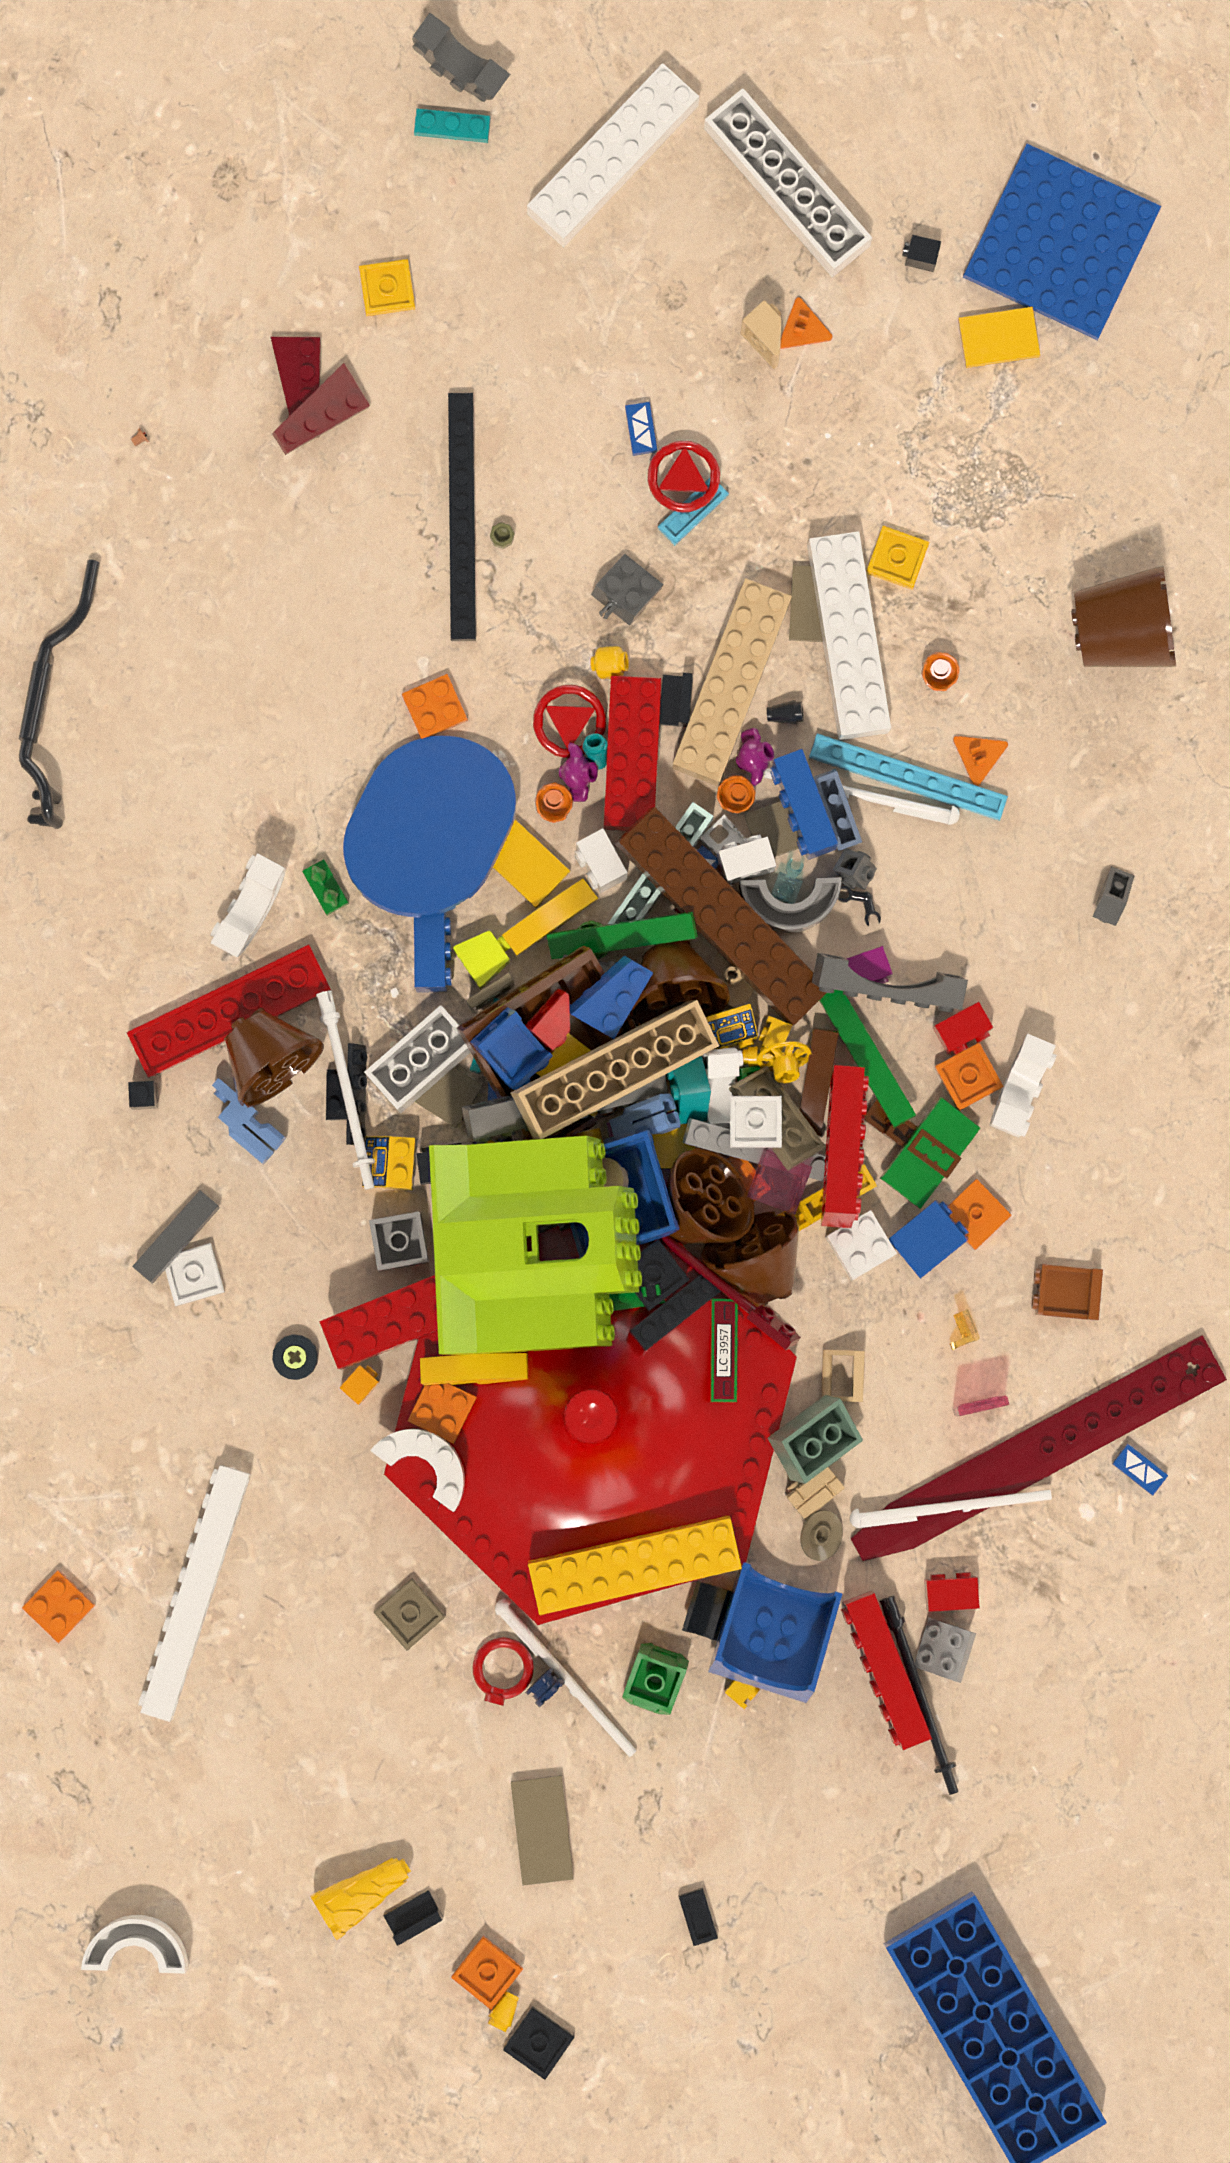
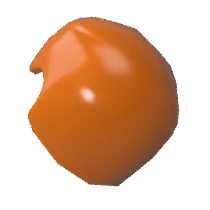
[921,652,960,691]
[717,775,756,813]
[535,782,573,823]

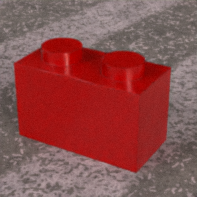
[933,1002,994,1055]
[924,1572,980,1612]

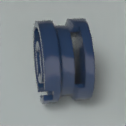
[525,1668,565,1707]

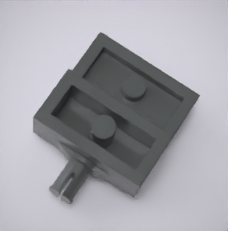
[591,554,664,626]

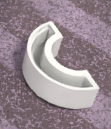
[211,853,286,957]
[990,1034,1057,1138]
[702,1048,743,1129]
[370,1429,465,1512]
[81,1915,188,1974]

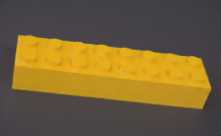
[528,1516,742,1615]

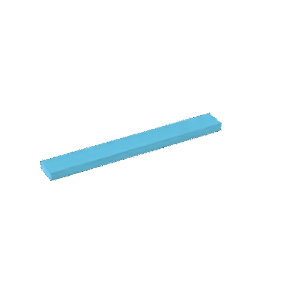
[809,733,1008,821]

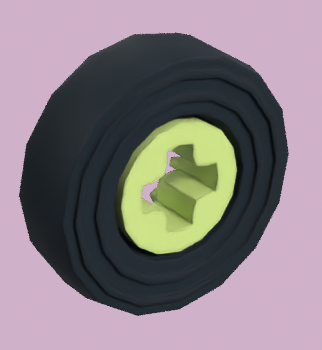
[272,1334,318,1380]

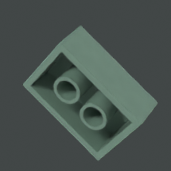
[768,1395,863,1484]

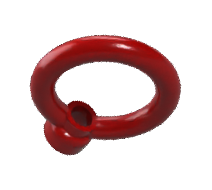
[472,1637,534,1706]

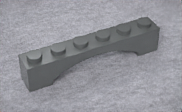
[812,953,968,1012]

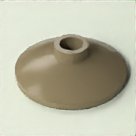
[800,1510,843,1561]

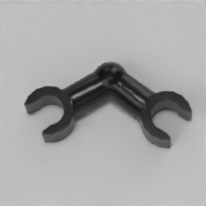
[838,886,881,927]

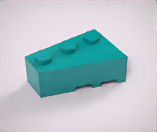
[666,1056,711,1124]

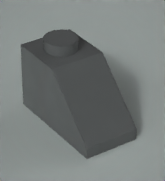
[1093,866,1135,926]

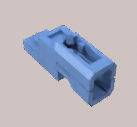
[212,1078,286,1165]
[603,1094,680,1144]

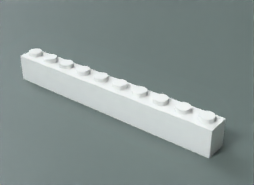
[138,1465,251,1722]

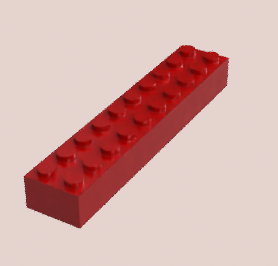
[319,1226,572,1370]

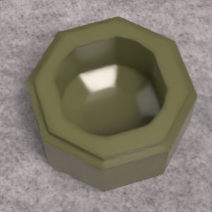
[490,522,515,549]

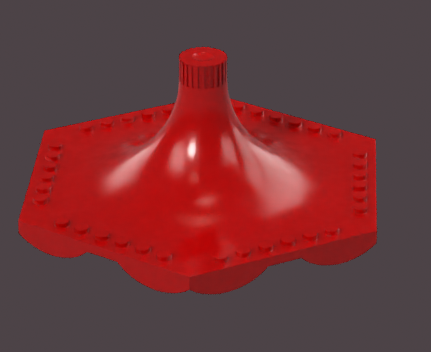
[384,1228,797,1625]

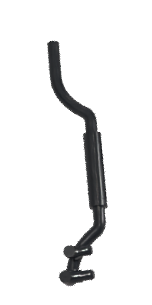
[19,560,100,829]

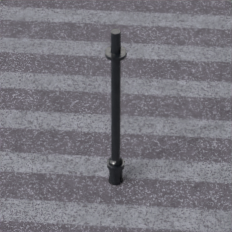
[879,1595,959,1795]

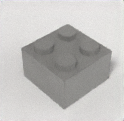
[369,1211,429,1272]

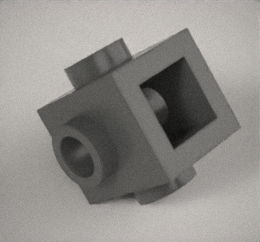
[833,848,877,890]

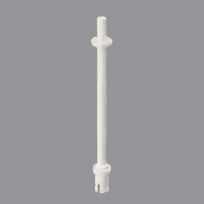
[316,991,375,1190]

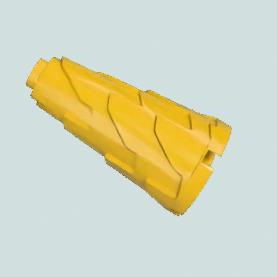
[310,1857,411,1940]

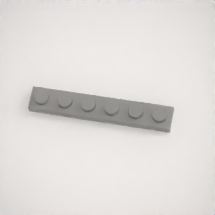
[682,1118,825,1182]

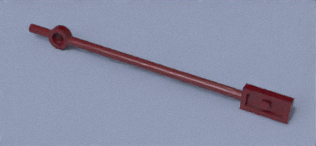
[659,1235,801,1350]

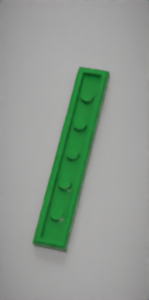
[547,912,698,959]
[819,989,916,1128]

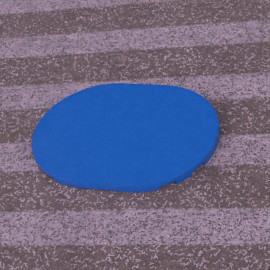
[343,736,516,917]

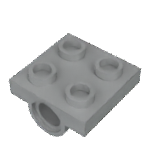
[915,1618,976,1683]

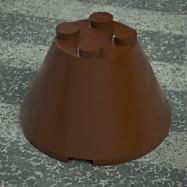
[629,940,730,1027]
[224,1008,324,1108]
[665,1148,755,1245]
[701,1211,799,1307]

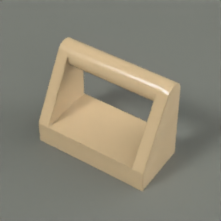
[821,1350,865,1402]

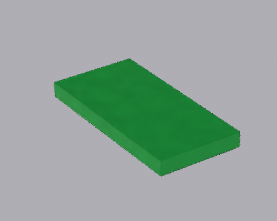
[880,1097,981,1209]

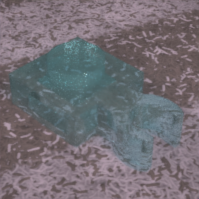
[771,858,804,904]

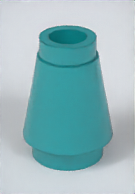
[583,733,608,770]

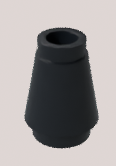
[767,700,804,725]

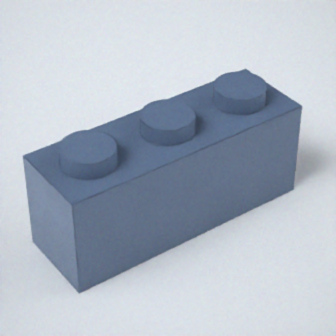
[813,769,862,851]

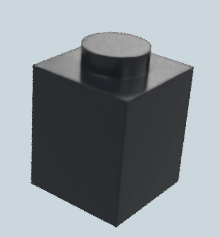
[902,235,941,272]
[128,1081,158,1110]

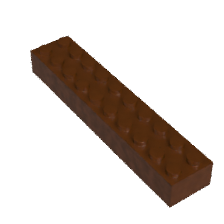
[614,807,826,1025]

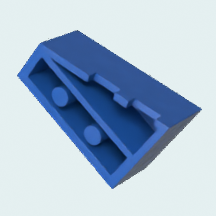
[569,955,653,1039]

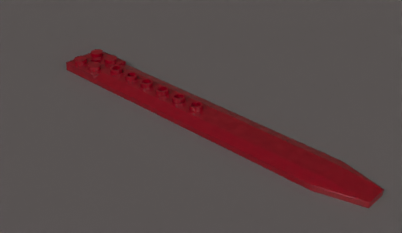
[851,1335,1227,1561]

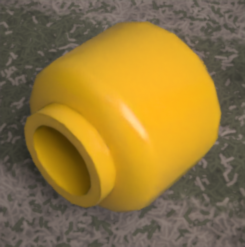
[590,646,629,679]

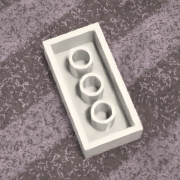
[365,1005,471,1114]

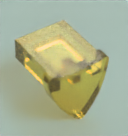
[949,1309,980,1350]

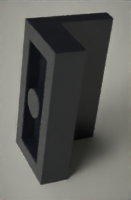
[659,673,693,727]
[682,1581,732,1641]
[384,1890,443,1946]

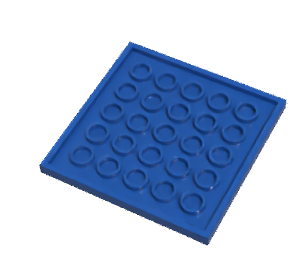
[963,144,1162,341]

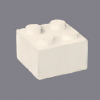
[574,828,627,894]
[717,835,776,885]
[825,1210,897,1281]

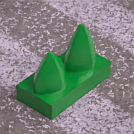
[302,859,349,916]

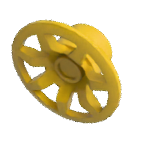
[757,1042,812,1083]

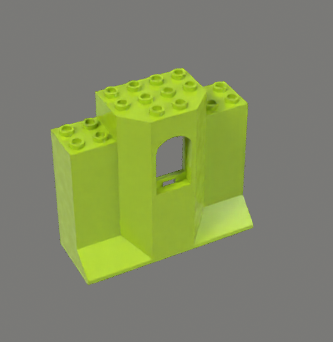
[429,1136,642,1355]

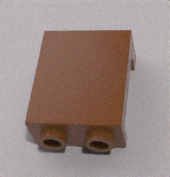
[1031,1264,1103,1321]

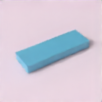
[658,478,729,546]

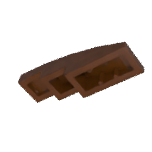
[799,1027,839,1136]
[864,1098,962,1179]

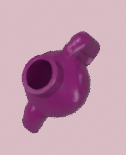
[736,727,774,786]
[559,743,598,802]

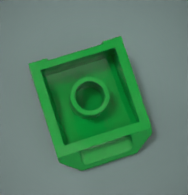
[622,1643,689,1715]

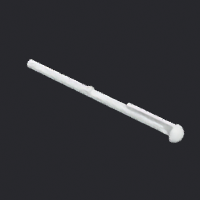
[764,768,960,825]
[850,1490,1052,1528]
[495,1599,637,1757]

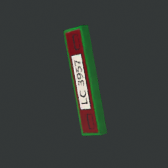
[710,1299,738,1402]

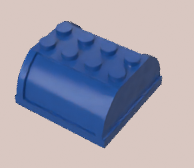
[570,1130,680,1258]

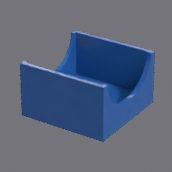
[708,1562,842,1703]

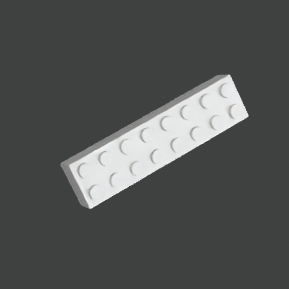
[527,63,699,248]
[704,88,872,278]
[807,531,891,741]

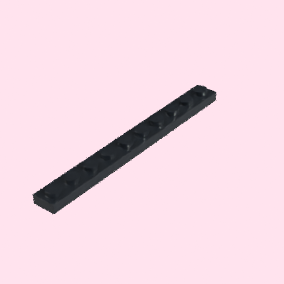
[448,393,476,641]

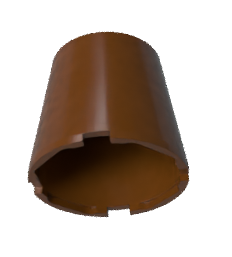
[1071,566,1177,667]

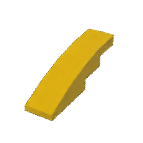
[502,879,598,956]
[778,1164,877,1232]
[420,1353,528,1385]

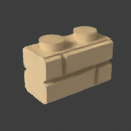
[785,1467,845,1520]

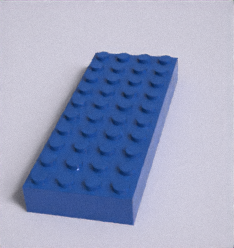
[883,1891,1107,2163]

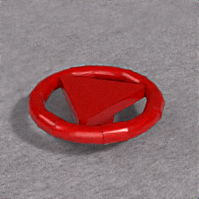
[647,440,720,512]
[533,685,606,758]

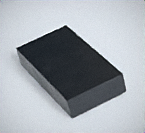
[678,1888,718,1946]

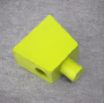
[453,930,510,990]

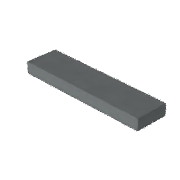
[132,1190,220,1284]

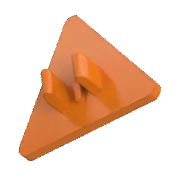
[780,297,833,349]
[953,736,1008,786]

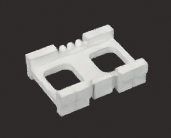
[700,815,747,855]

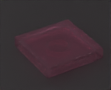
[747,1149,812,1215]
[953,1395,1009,1416]

